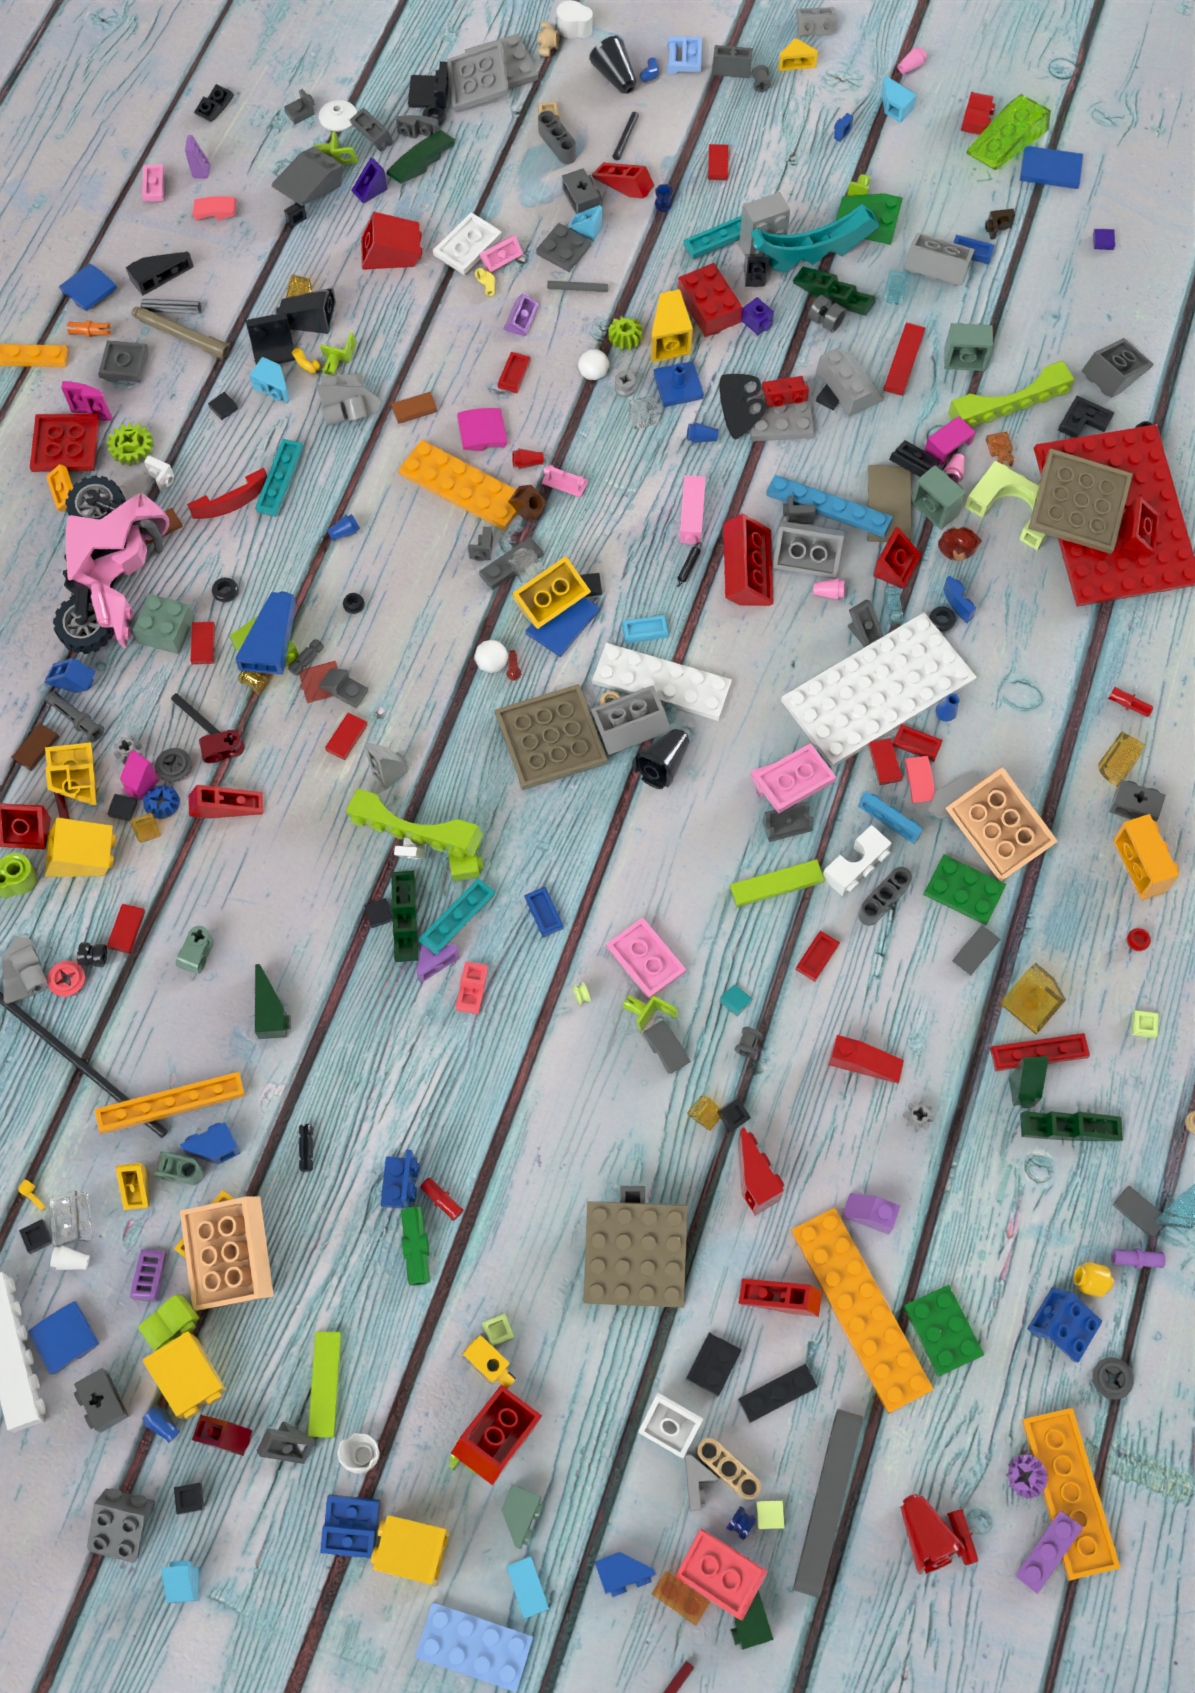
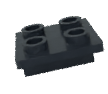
[408,61,449,109]
[245,312,295,365]

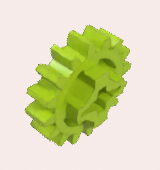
[106,422,154,466]

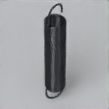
[677,542,701,587]

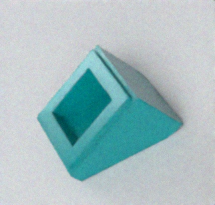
[719,984,753,1017]

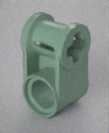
[176,926,213,974]
[153,1151,204,1185]

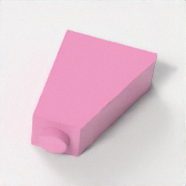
[679,475,705,545]

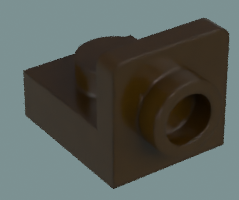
[985,208,1015,239]

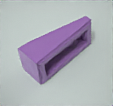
[185,135,210,179]
[130,1249,166,1302]

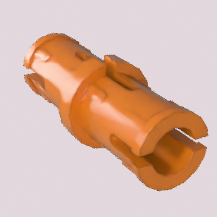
[67,320,111,337]

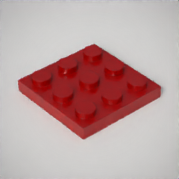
[30,413,100,472]

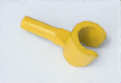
[18,1179,46,1211]

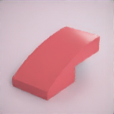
[193,196,237,221]
[905,756,935,803]
[456,961,488,1015]

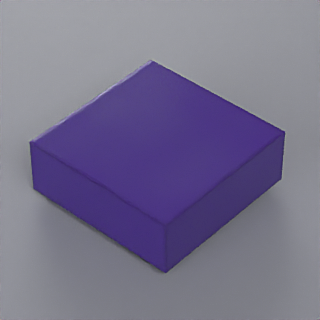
[1093,229,1115,250]

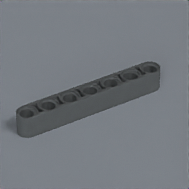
[793,1409,863,1598]

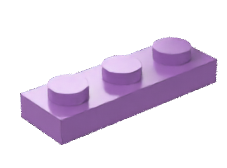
[1015,1510,1084,1594]

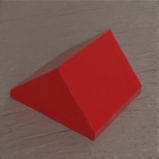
[1121,497,1160,555]
[873,527,922,589]
[0,803,51,850]

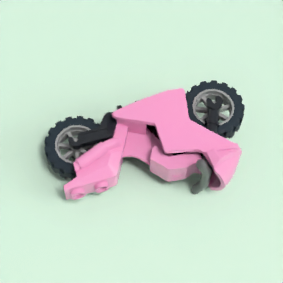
[53,476,170,654]

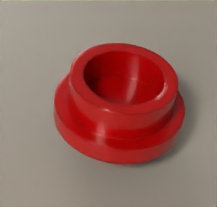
[1126,928,1151,951]

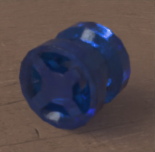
[726,1506,758,1541]

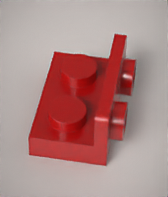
[762,376,809,407]

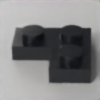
[1058,396,1115,438]

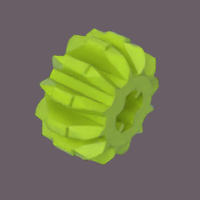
[609,315,643,351]

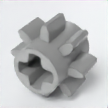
[113,736,142,765]
[903,1101,935,1133]

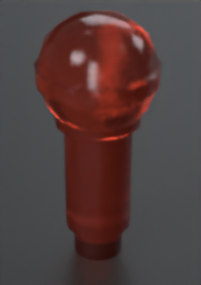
[506,650,522,681]

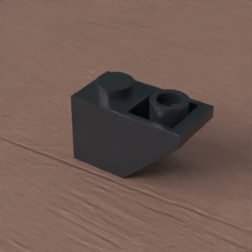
[744,254,768,287]

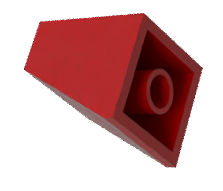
[361,211,423,270]

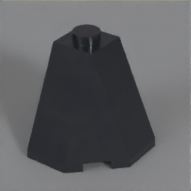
[276,288,336,334]

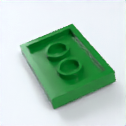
[923,854,1007,925]
[903,1285,984,1377]

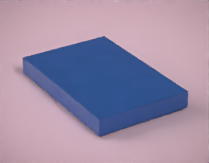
[1019,146,1083,189]
[525,598,600,657]

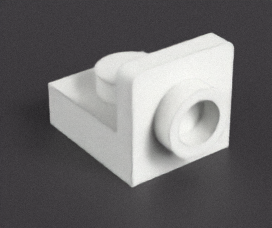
[144,455,175,492]
[394,837,427,860]

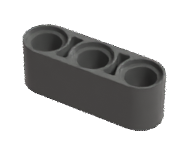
[538,111,576,164]
[858,867,912,926]

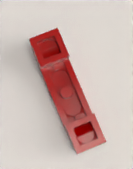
[187,468,267,519]

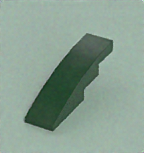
[386,130,455,184]
[793,267,876,316]
[391,870,419,962]
[1020,1111,1123,1141]

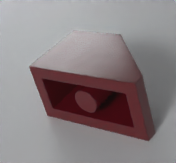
[192,1415,252,1456]

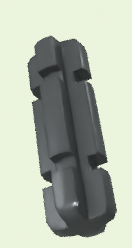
[288,639,324,676]

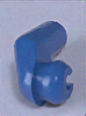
[640,57,659,82]

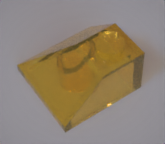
[1000,963,1066,1035]

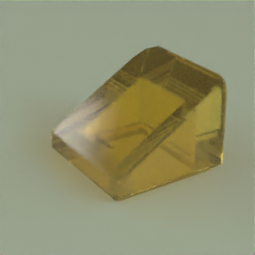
[286,275,312,298]
[130,813,161,843]
[687,1096,720,1131]

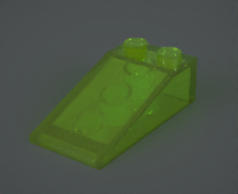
[966,94,1051,170]

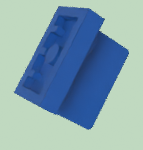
[380,1150,419,1209]
[1027,1287,1102,1363]

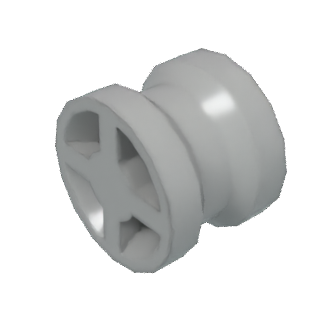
[615,371,636,398]

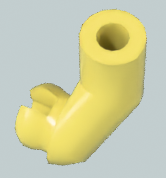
[475,268,495,296]

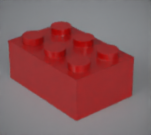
[677,263,743,337]
[451,1385,542,1486]

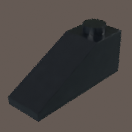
[126,251,194,296]

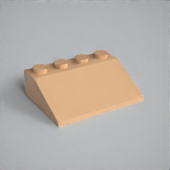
[945,765,1058,881]
[180,1197,274,1311]

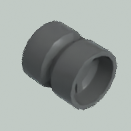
[808,295,847,333]

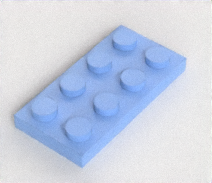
[415,1602,533,1692]

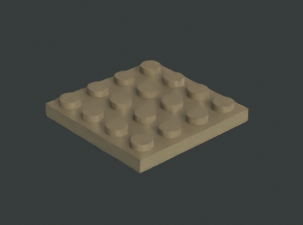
[1028,448,1133,554]
[494,684,608,790]
[583,1201,687,1308]

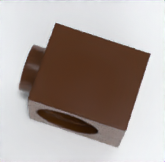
[508,484,547,519]

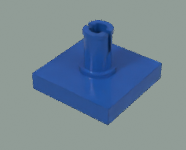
[653,361,704,407]

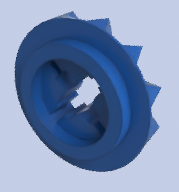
[143,784,180,819]

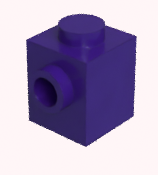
[741,297,774,335]

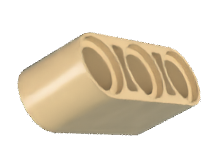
[697,1438,761,1501]

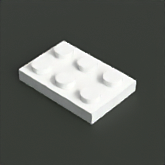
[433,213,502,275]

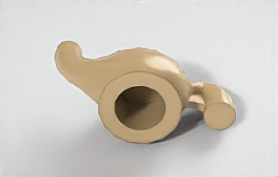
[538,21,559,57]

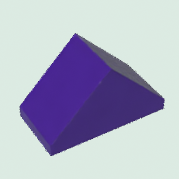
[351,157,387,203]

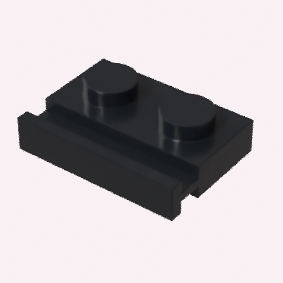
[889,440,941,477]
[686,1332,742,1397]

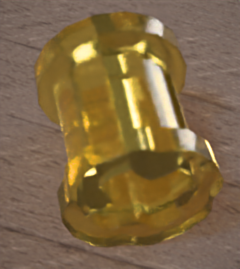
[238,671,268,693]

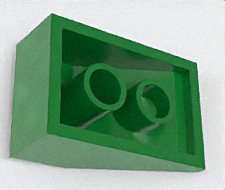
[836,193,903,245]

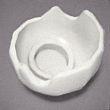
[578,349,610,380]
[474,640,508,673]
[337,1433,380,1474]

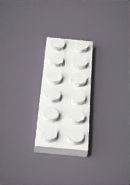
[592,643,732,721]

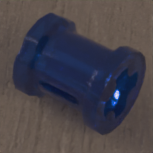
[655,184,673,212]

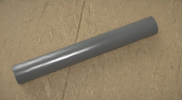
[547,281,608,292]

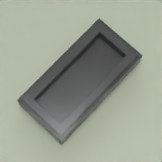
[1113,1185,1169,1238]

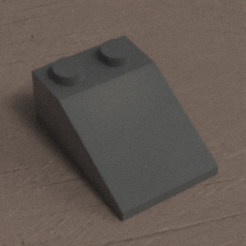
[272,146,343,206]
[1081,338,1154,398]

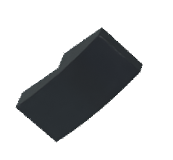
[194,84,234,122]

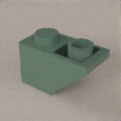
[501,1484,544,1549]

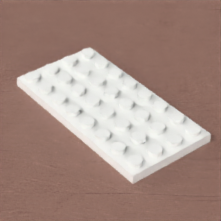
[781,612,977,768]

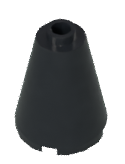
[589,35,637,94]
[632,729,690,789]

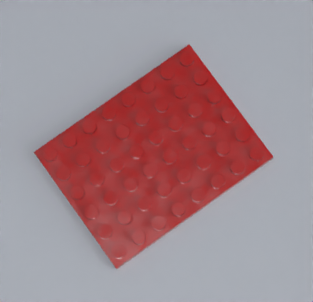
[1033,424,1195,607]

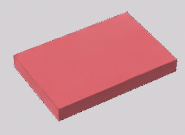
[675,1528,768,1621]

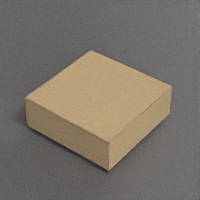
[538,101,560,121]

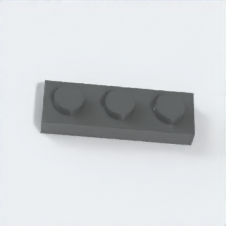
[479,537,543,590]

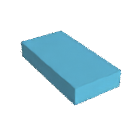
[622,615,669,644]
[506,1556,549,1619]

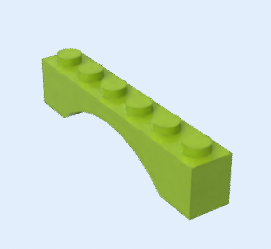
[948,360,1074,429]
[345,788,483,859]

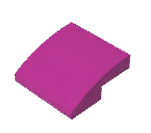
[61,381,112,421]
[457,408,507,451]

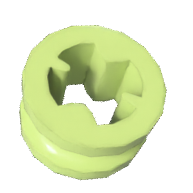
[572,982,591,1006]

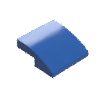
[59,263,117,311]
[28,1301,99,1375]
[320,1494,380,1558]

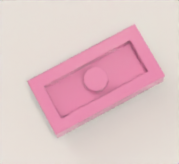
[142,164,165,202]
[479,235,523,272]

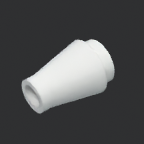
[50,1245,90,1270]

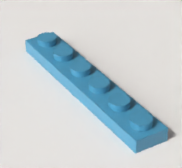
[766,475,893,538]

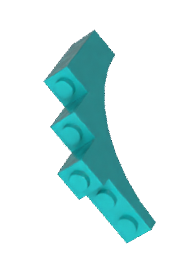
[751,204,880,274]

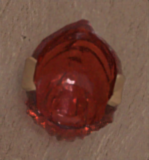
[938,526,982,562]

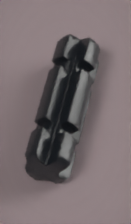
[299,1123,313,1172]

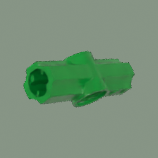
[401,1207,431,1286]

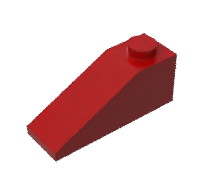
[592,162,655,199]
[188,785,263,819]
[828,1035,904,1084]
[738,1278,822,1317]

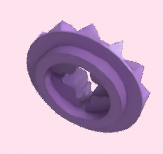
[1006,1454,1047,1498]

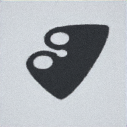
[719,374,766,439]

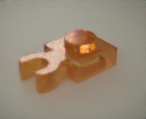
[986,431,1014,467]

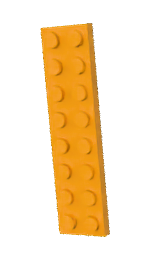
[791,1207,934,1414]

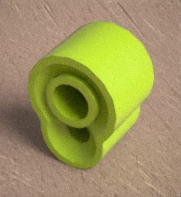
[0,853,38,898]

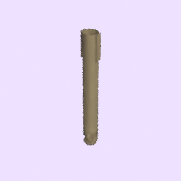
[132,306,230,360]

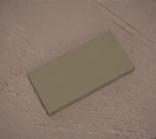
[867,465,911,542]

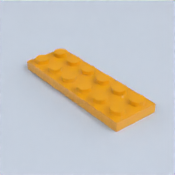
[398,439,518,531]
[1021,1408,1121,1581]

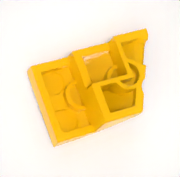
[45,742,97,806]

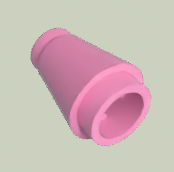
[898,47,927,75]
[943,454,965,484]
[814,578,845,600]

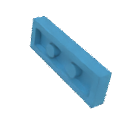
[858,791,923,844]

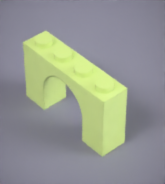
[965,461,1048,550]

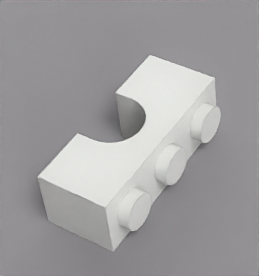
[823,825,892,896]

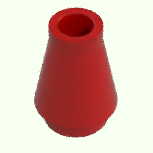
[512,448,544,469]

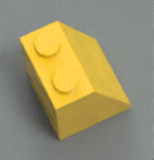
[651,289,693,363]
[44,817,115,877]
[142,1331,226,1420]
[370,1515,450,1586]

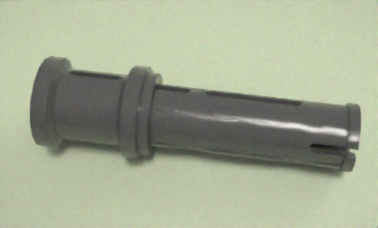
[46,691,105,742]

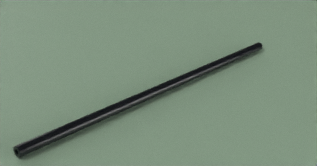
[0,992,168,1138]

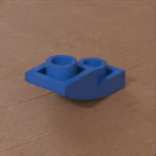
[943,575,976,623]

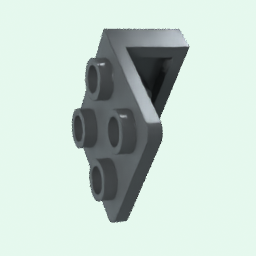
[87,1488,155,1563]

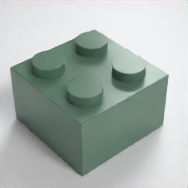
[944,323,993,371]
[911,465,966,530]
[132,594,194,654]

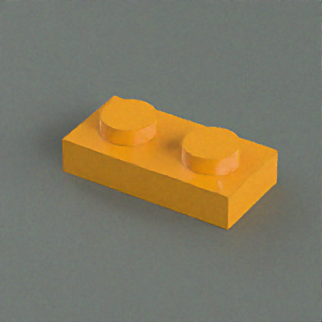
[46,464,73,512]

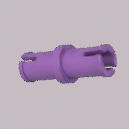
[1111,1248,1166,1269]

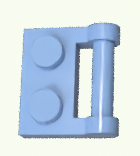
[667,36,702,74]

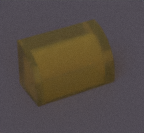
[1098,731,1145,787]

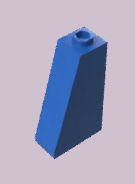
[235,591,296,675]

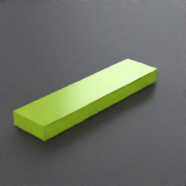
[729,859,824,908]
[308,1332,342,1438]

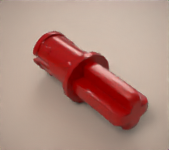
[1108,687,1154,717]
[420,1178,464,1221]
[947,1509,978,1565]

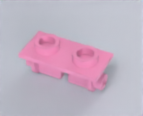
[542,465,589,498]

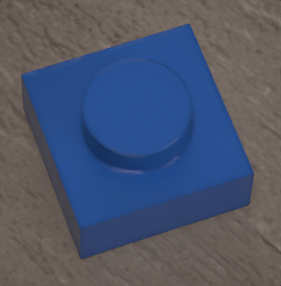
[834,113,854,142]

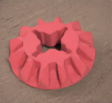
[47,961,86,998]

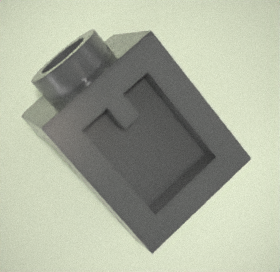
[284,89,315,124]
[783,496,815,524]
[468,526,493,561]

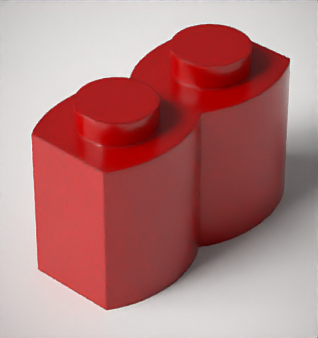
[961,92,996,136]

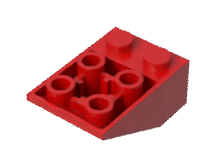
[738,1127,784,1216]

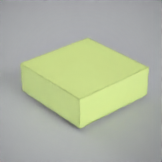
[1132,1010,1159,1038]
[482,1313,514,1347]
[756,1501,784,1530]

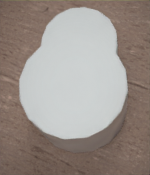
[557,0,593,39]

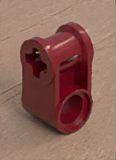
[199,730,245,764]

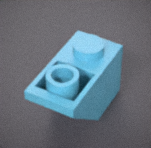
[881,76,917,123]
[249,357,290,403]
[161,1560,199,1603]

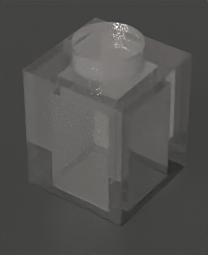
[509,548,545,583]

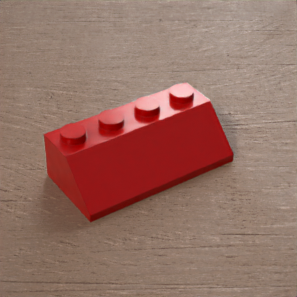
[723,513,773,606]

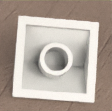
[638,1393,703,1458]

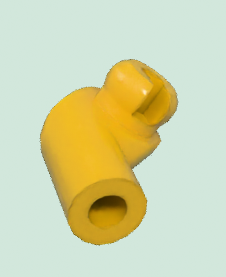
[292,348,321,374]

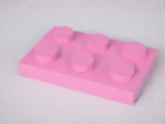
[753,743,836,814]
[606,917,686,1000]

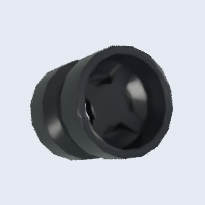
[77,942,107,968]

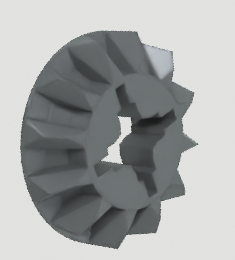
[155,748,192,783]
[1092,1357,1134,1400]

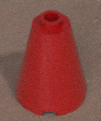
[900,1494,966,1575]

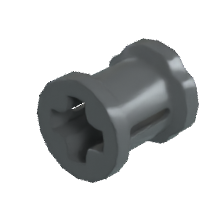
[752,65,771,92]
[734,1027,762,1058]

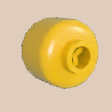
[1074,1262,1114,1298]

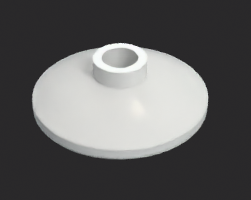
[319,100,357,132]

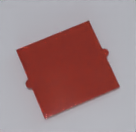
[299,661,338,703]

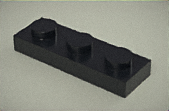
[738,1364,818,1423]

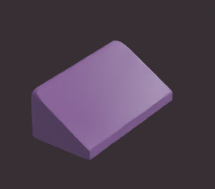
[503,293,540,336]

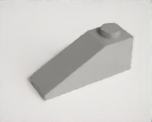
[364,743,407,789]

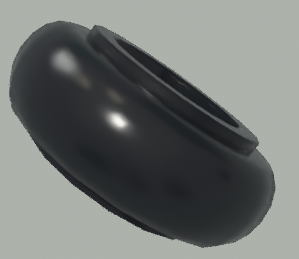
[422,105,446,126]
[212,577,239,603]
[929,606,956,632]

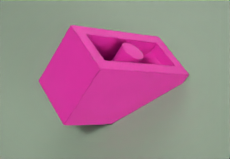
[120,750,159,800]

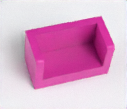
[925,416,976,466]

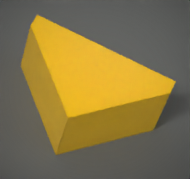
[778,38,818,71]
[115,1163,149,1210]

